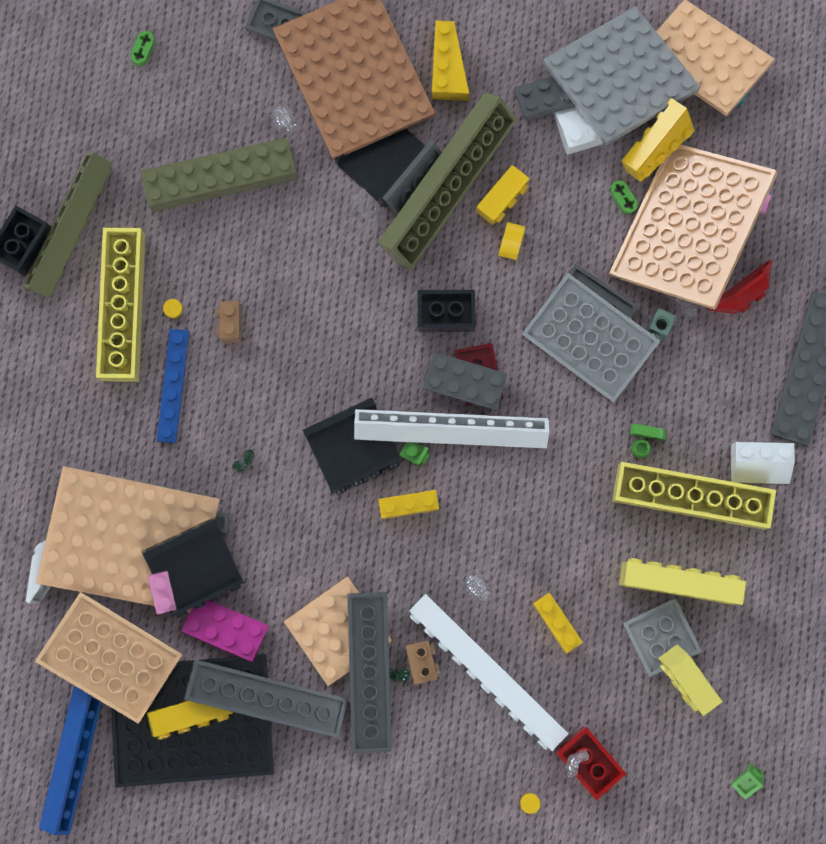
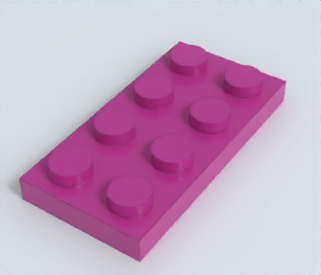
[181,600,269,663]

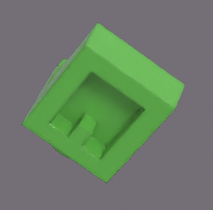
[399,442,430,466]
[731,764,765,800]

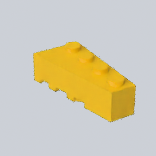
[432,20,469,101]
[622,98,695,182]
[147,701,233,740]

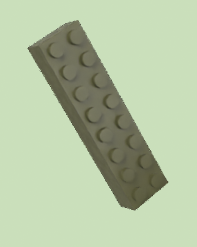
[141,137,298,212]

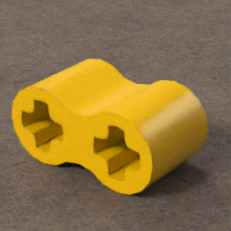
[498,222,526,260]

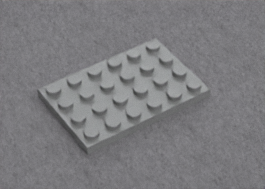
[522,273,660,402]

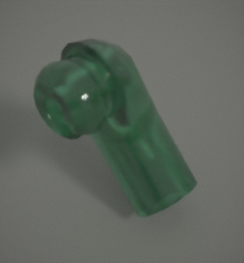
[389,667,410,682]

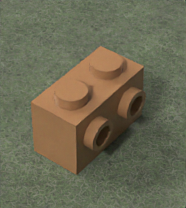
[216,301,242,343]
[406,640,440,685]

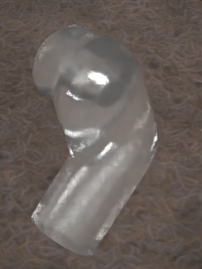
[565,749,589,777]

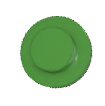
[631,439,651,458]

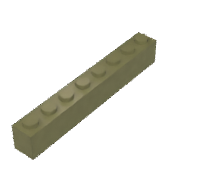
[23,152,113,298]

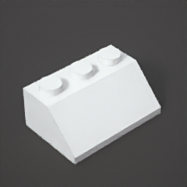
[731,442,795,484]

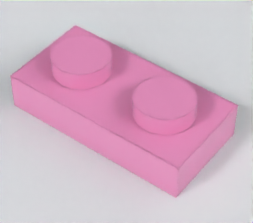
[147,570,176,614]

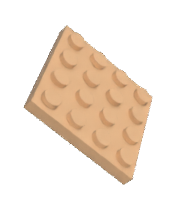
[284,576,392,686]

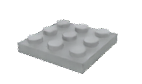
[622,598,702,677]

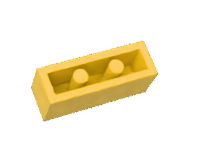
[476,165,530,225]
[378,490,439,520]
[532,593,583,653]

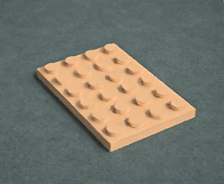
[656,0,774,117]
[35,592,182,724]

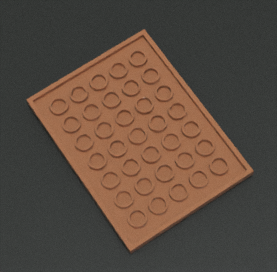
[273,0,435,160]

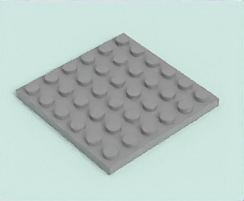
[543,6,700,146]

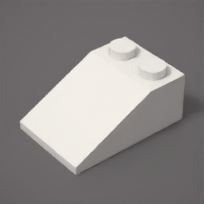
[553,107,603,155]
[26,540,51,604]

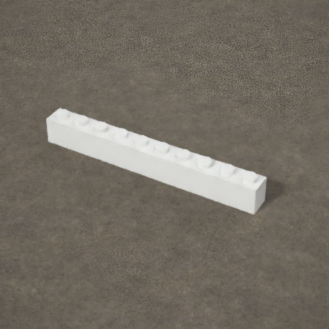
[354,409,549,448]
[409,594,569,751]

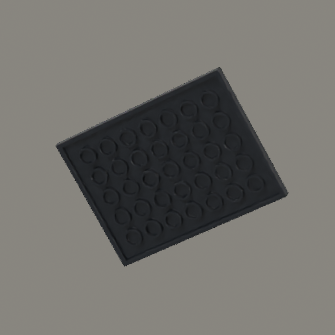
[111,654,274,788]

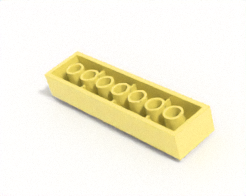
[96,228,145,382]
[612,462,776,530]

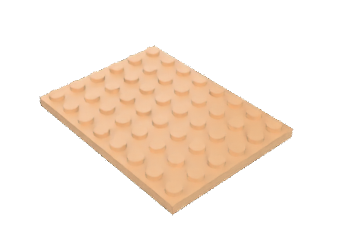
[609,145,777,310]
[36,466,219,613]

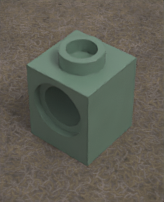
[647,308,676,340]

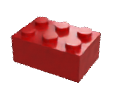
[555,725,626,801]

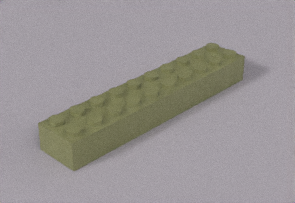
[378,92,517,270]

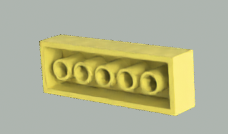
[619,558,746,605]

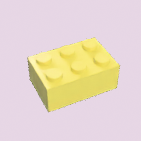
[658,644,722,716]

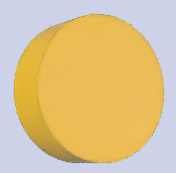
[163,299,183,319]
[520,793,540,814]

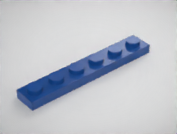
[157,329,190,443]

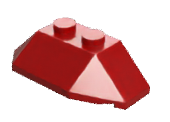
[706,259,772,314]

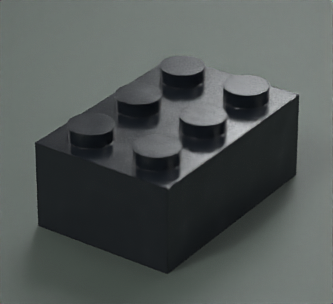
[0,205,51,277]
[417,290,475,332]

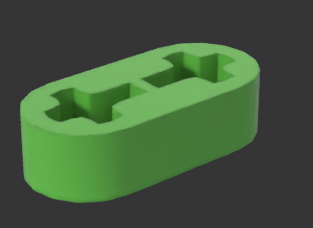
[130,31,155,66]
[610,181,638,215]
[629,424,667,441]

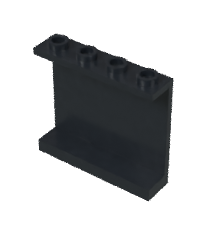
[335,129,425,208]
[302,397,402,495]
[141,517,245,618]

